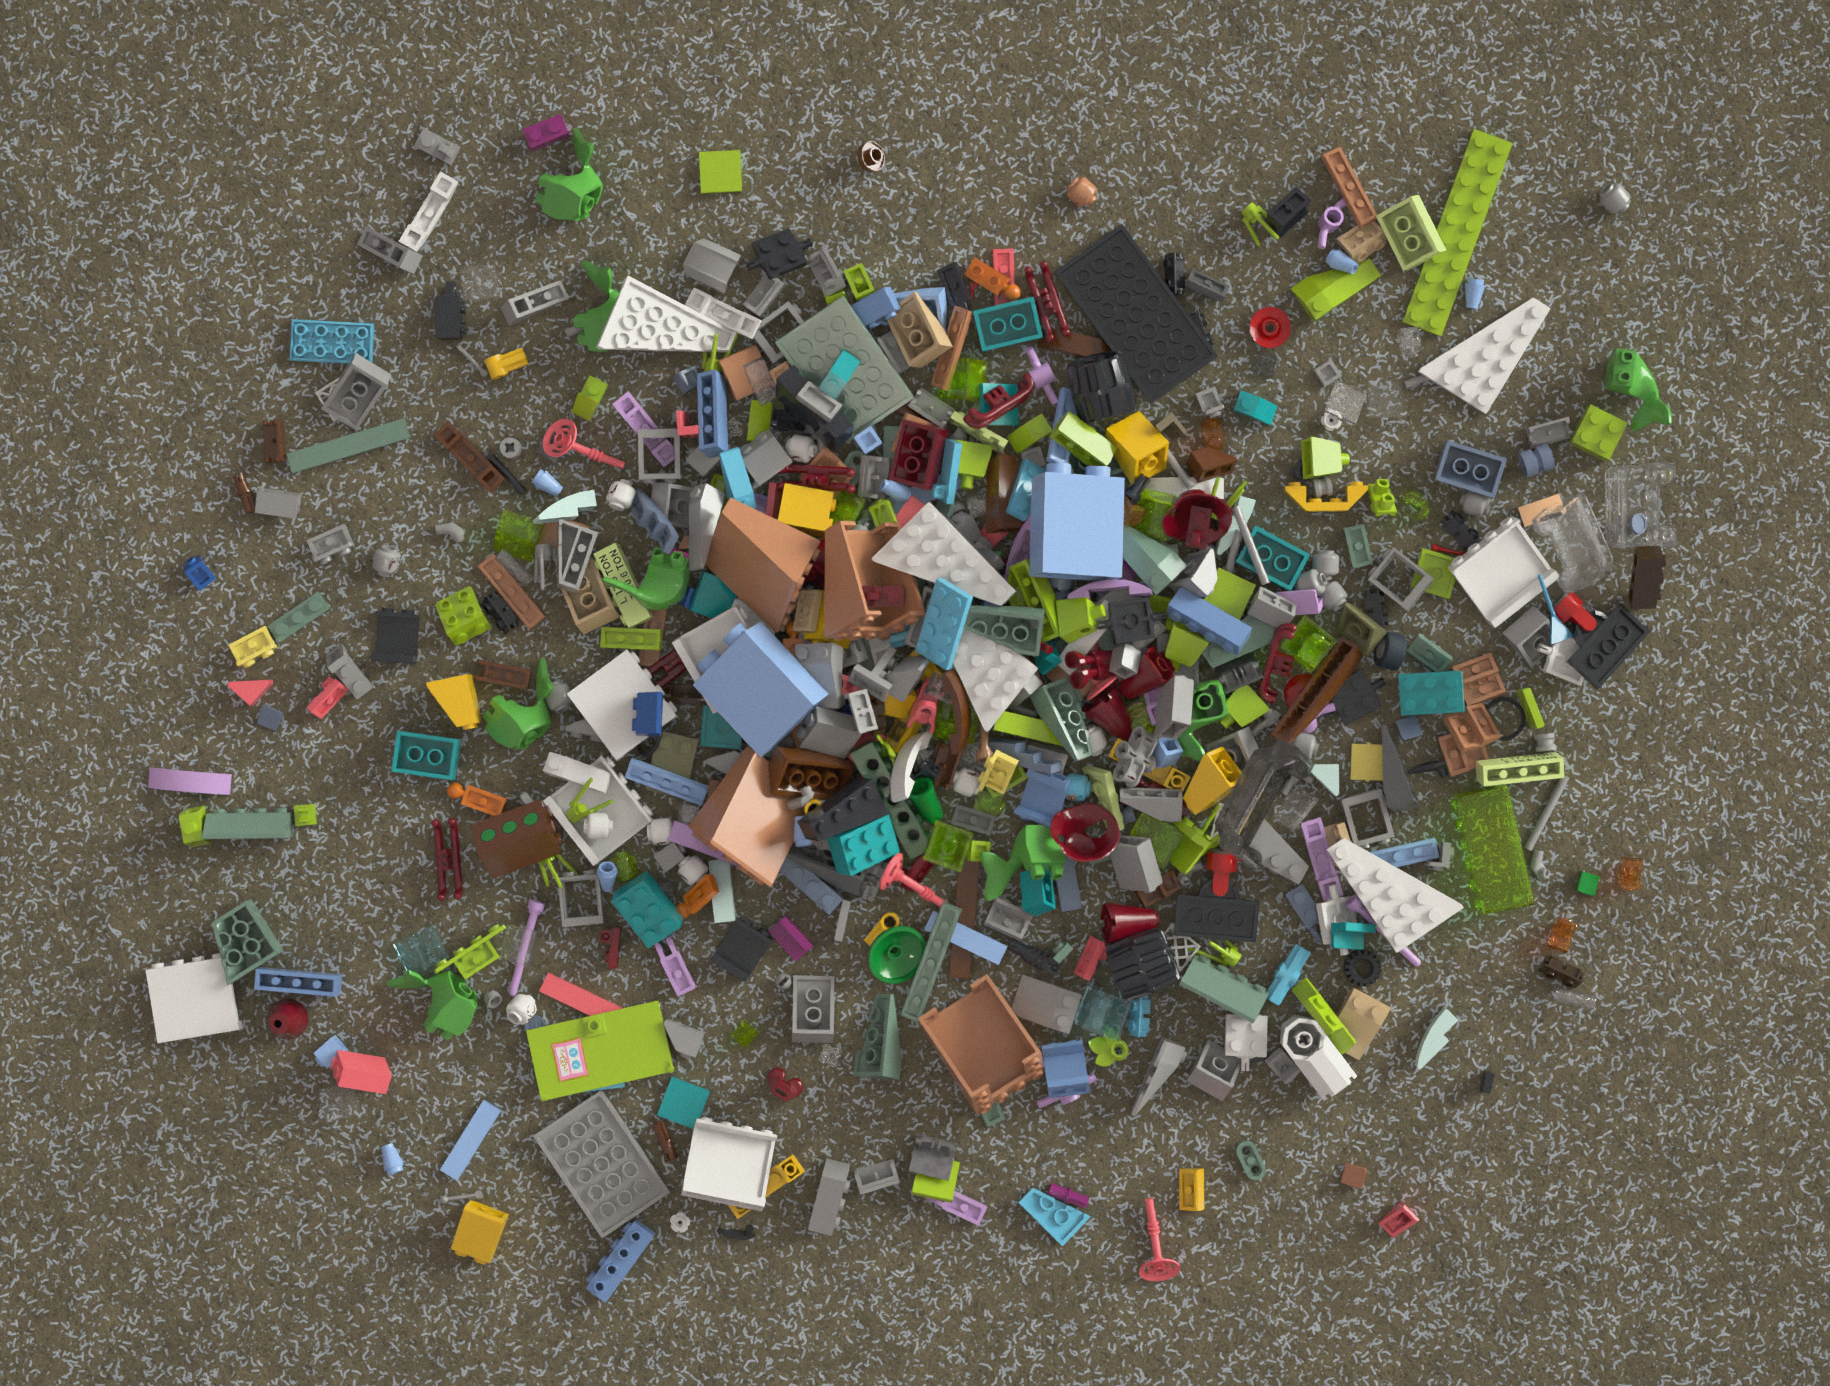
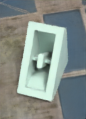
[1306,764,1339,796]

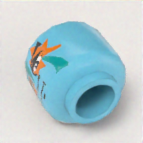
[1066,773,1091,801]

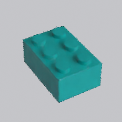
[973,297,1043,352]
[1235,525,1310,591]
[1398,671,1465,716]
[391,730,462,780]
[827,814,900,876]
[611,871,684,948]

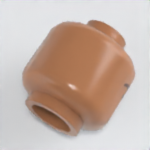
[1066,177,1097,207]

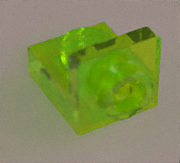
[973,790,1005,816]

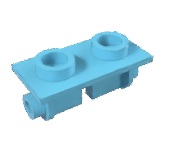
[1128,995,1151,1037]

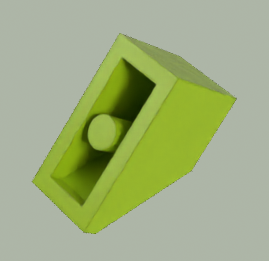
[1007,414,1052,454]

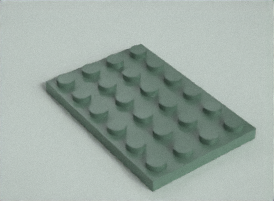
[775,295,914,443]

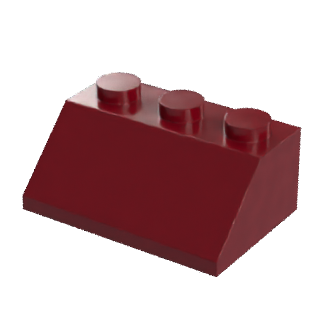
[889,419,949,490]

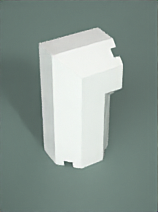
[1280,1015,1357,1101]

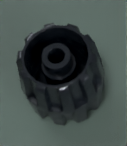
[1067,351,1135,423]
[1106,928,1180,1001]

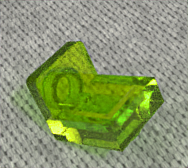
[1401,490,1430,522]
[1295,633,1330,670]

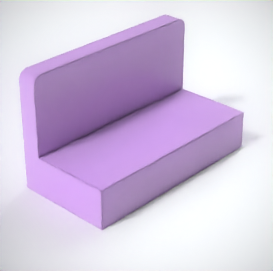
[1276,589,1324,615]

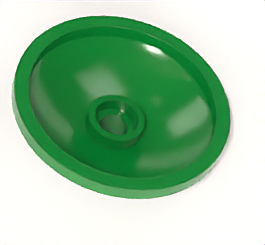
[868,926,926,984]

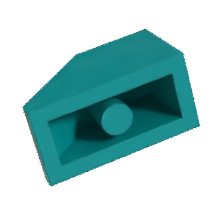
[818,350,861,399]
[1232,390,1278,426]

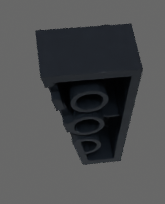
[776,365,853,451]
[797,777,889,842]

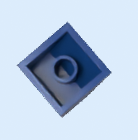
[632,692,663,737]

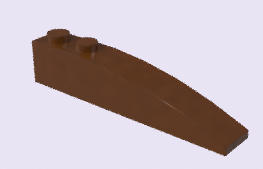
[1271,637,1363,745]

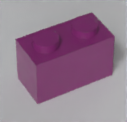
[522,114,571,152]

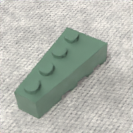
[1201,614,1276,668]

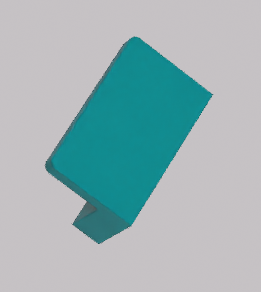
[1033,639,1062,675]
[1331,922,1376,950]

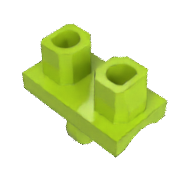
[1368,479,1397,516]

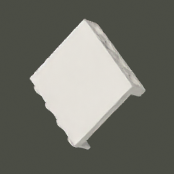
[1447,516,1560,628]
[672,604,754,714]
[567,650,678,761]
[543,755,653,866]
[146,953,243,1043]
[681,1117,777,1211]

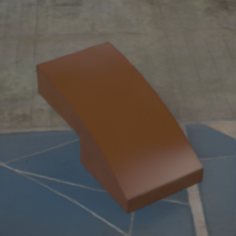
[1134,870,1182,908]

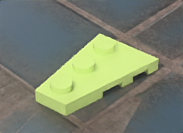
[949,411,1008,453]
[1082,766,1124,830]

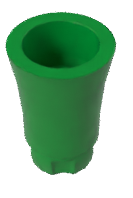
[909,777,943,823]

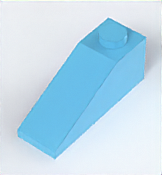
[719,447,756,509]

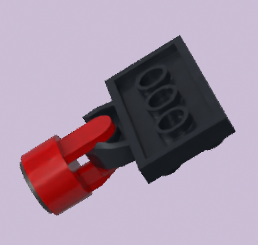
[1549,590,1650,690]
[1173,848,1260,942]

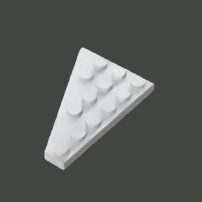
[871,502,1016,606]
[1326,838,1464,953]

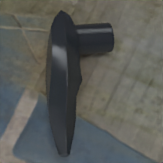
[1408,761,1448,778]
[717,1224,756,1240]

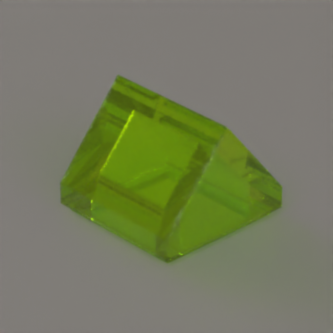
[731,1019,760,1048]

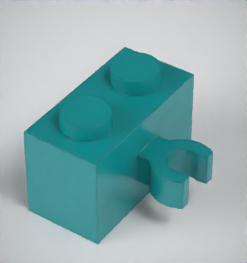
[1020,871,1056,916]

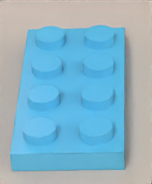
[915,578,973,670]

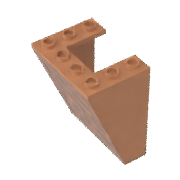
[705,497,821,633]
[824,521,926,641]
[688,747,811,887]
[918,974,1045,1116]

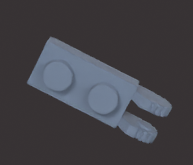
[1285,884,1321,942]

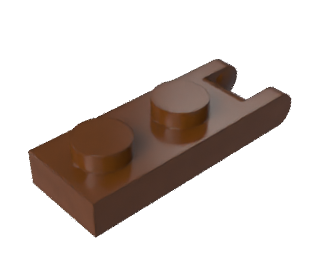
[473,659,532,690]

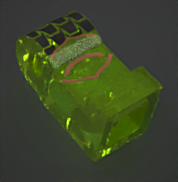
[1125,695,1156,732]

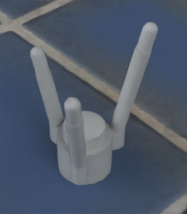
[534,544,557,590]

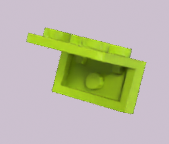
[435,586,492,646]
[1164,816,1211,875]

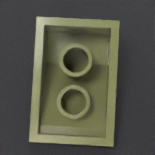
[646,731,700,797]

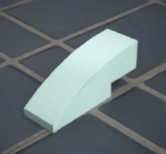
[533,490,597,524]
[1215,496,1256,555]
[709,859,736,923]
[1415,1007,1458,1069]

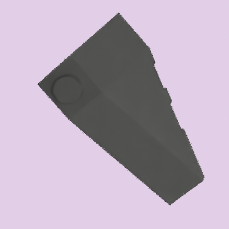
[1382,724,1421,812]
[786,842,868,896]

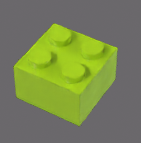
[1568,405,1628,462]

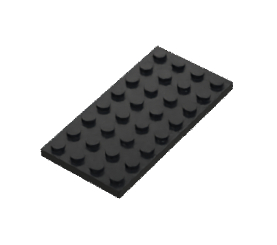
[1055,224,1218,405]

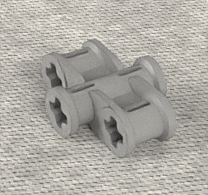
[1113,726,1158,788]

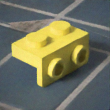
[229,626,278,668]
[978,750,1019,795]

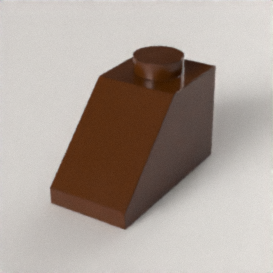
[1186,447,1238,483]

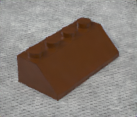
[768,746,855,800]

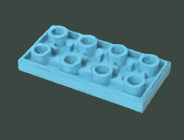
[289,319,374,364]

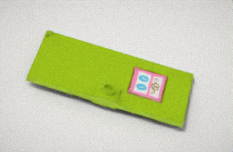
[526,1000,674,1102]

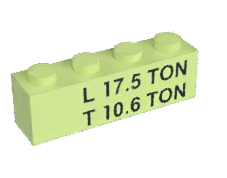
[593,543,654,628]
[1476,752,1564,786]

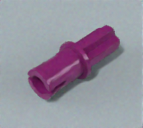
[1047,1183,1089,1208]

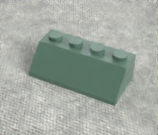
[202,808,293,839]
[1179,955,1269,1023]

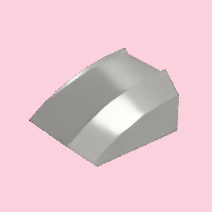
[683,238,742,294]

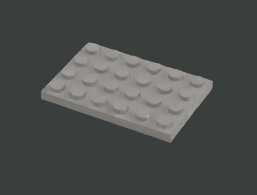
[533,1090,671,1238]

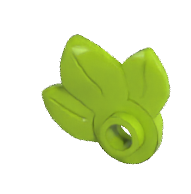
[876,734,896,766]
[1088,1025,1129,1067]

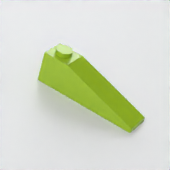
[1290,259,1382,323]

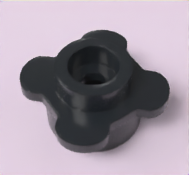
[1289,459,1306,484]

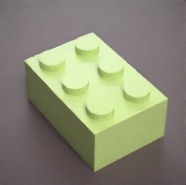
[1376,195,1446,271]

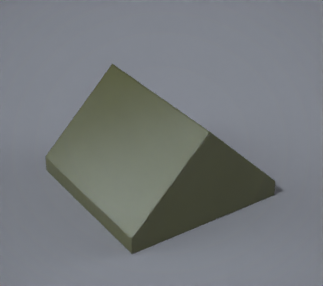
[1337,603,1387,657]

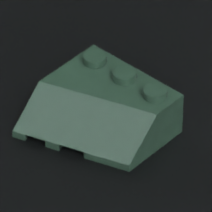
[212,899,284,986]

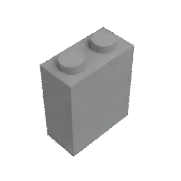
[1155,675,1194,740]
[797,706,863,759]
[1110,835,1163,893]

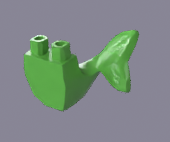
[535,128,603,221]
[573,260,619,352]
[1604,348,1672,431]
[601,547,691,610]
[482,658,553,750]
[1177,679,1228,762]
[980,825,1066,901]
[386,970,477,1040]

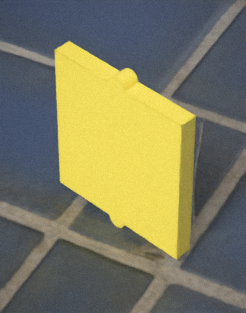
[1350,742,1383,782]

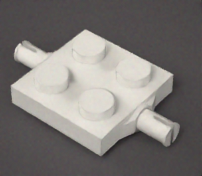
[1537,638,1584,686]
[1316,885,1357,955]
[1225,1014,1268,1071]

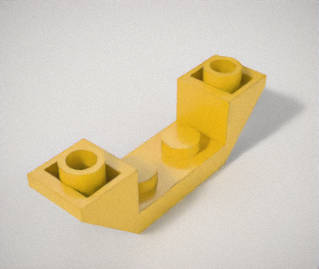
[1283,482,1368,512]
[1108,738,1191,793]
[728,1154,805,1219]

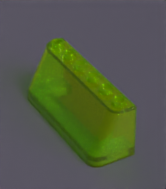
[1451,784,1534,915]

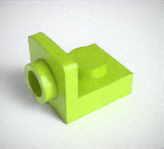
[869,499,898,527]

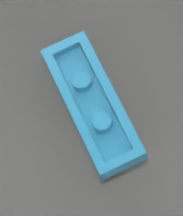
[931,439,962,504]

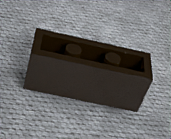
[1628,546,1666,609]

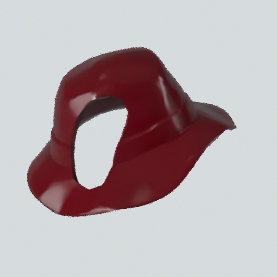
[1162,489,1232,545]
[1050,803,1120,862]

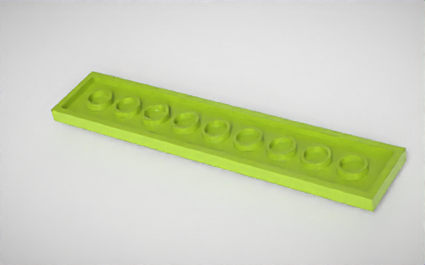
[1402,129,1513,337]

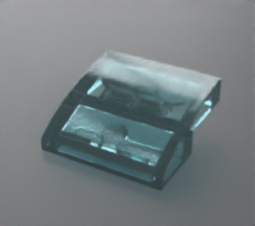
[393,925,450,976]

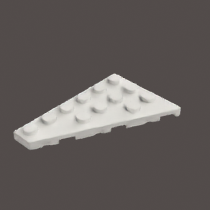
[596,276,736,352]
[1418,297,1551,414]
[953,629,1038,732]

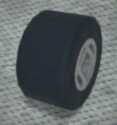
[1374,631,1407,671]

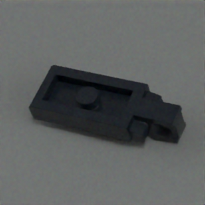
[937,262,974,317]

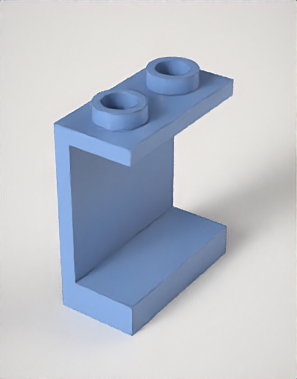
[1014,769,1072,828]
[1042,1040,1090,1099]

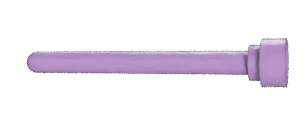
[1345,894,1421,967]
[509,899,545,996]

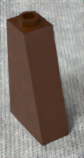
[985,452,1029,534]

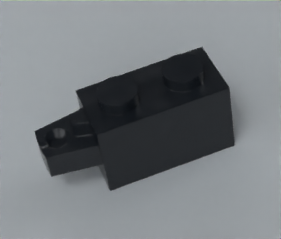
[435,281,466,340]

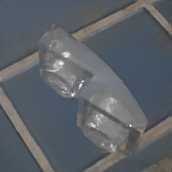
[743,357,776,406]

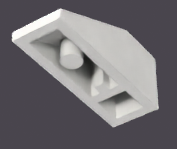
[543,752,612,793]

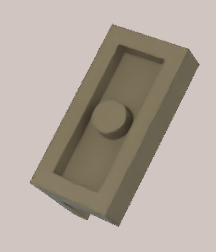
[1155,412,1187,437]

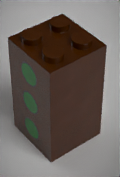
[471,799,563,879]

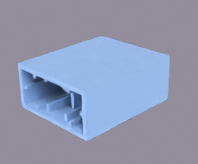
[1029,463,1124,581]
[693,621,828,757]

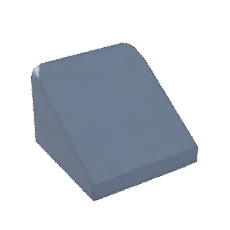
[673,365,699,395]
[257,705,284,731]
[1395,715,1423,741]

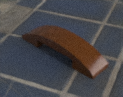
[1037,328,1111,357]
[433,421,505,493]
[942,669,971,755]

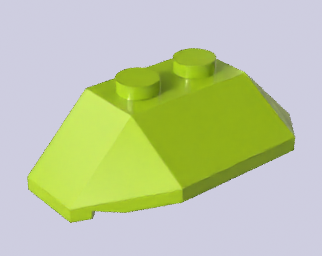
[1007,559,1060,642]

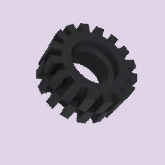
[1343,949,1382,987]

